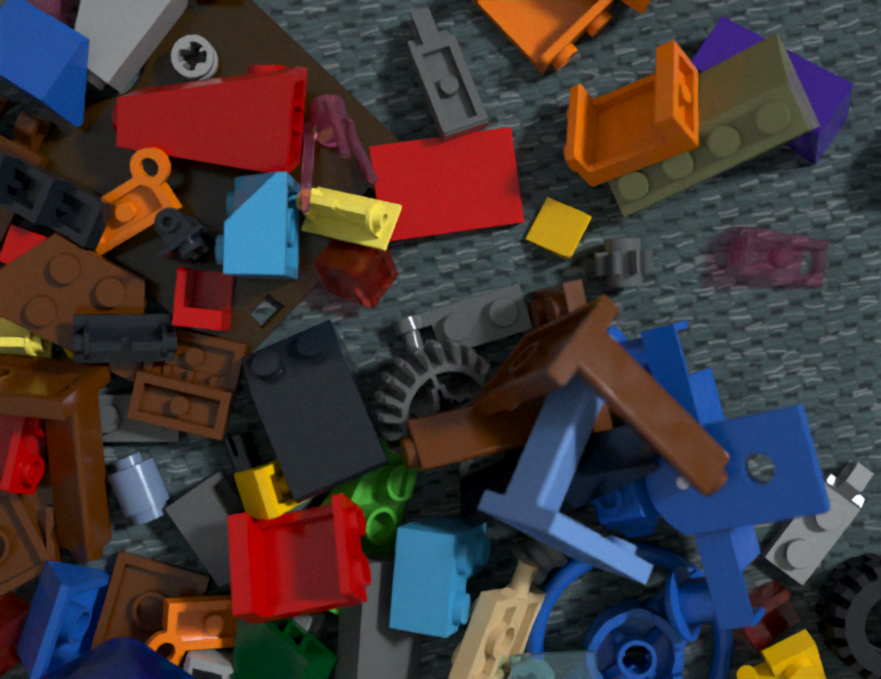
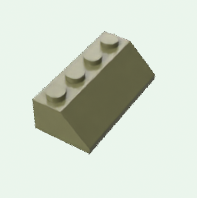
[608,33,821,218]

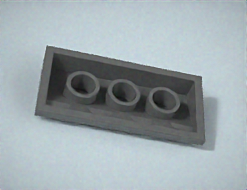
[335,552,422,679]

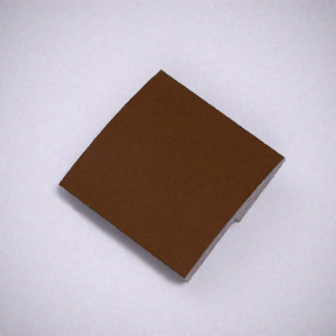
[127,326,250,440]

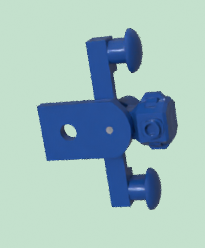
[592,320,831,642]

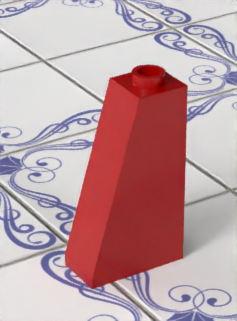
[112,66,308,174]

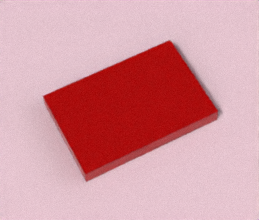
[368,127,524,242]

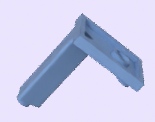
[478,335,653,585]

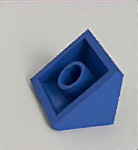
[0,0,90,127]
[16,560,112,679]

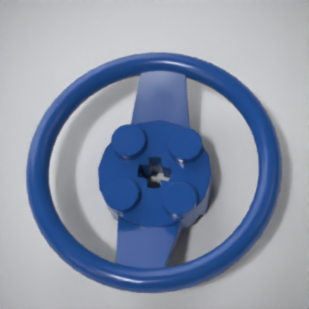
[525,542,733,679]

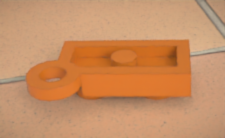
[95,147,182,255]
[144,595,238,672]

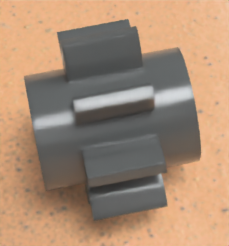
[594,238,654,288]

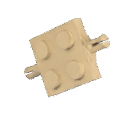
[448,558,547,679]

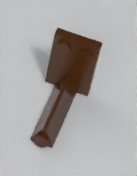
[400,279,613,471]
[472,295,731,497]
[0,354,112,562]

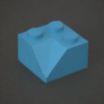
[215,172,300,280]
[389,516,491,638]

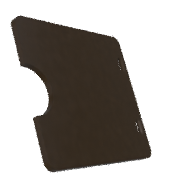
[13,0,401,355]

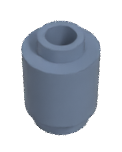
[107,451,170,527]

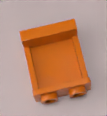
[471,0,615,75]
[563,40,699,187]

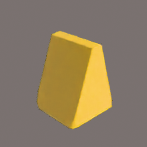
[525,197,592,261]

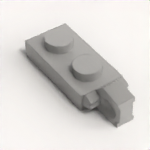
[761,459,874,586]

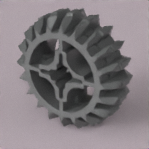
[372,339,494,471]

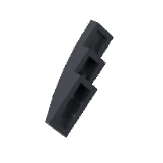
[0,145,115,250]
[460,426,661,528]

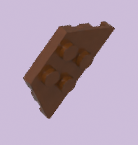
[0,232,145,383]
[0,462,62,596]

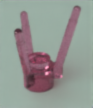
[300,94,378,213]

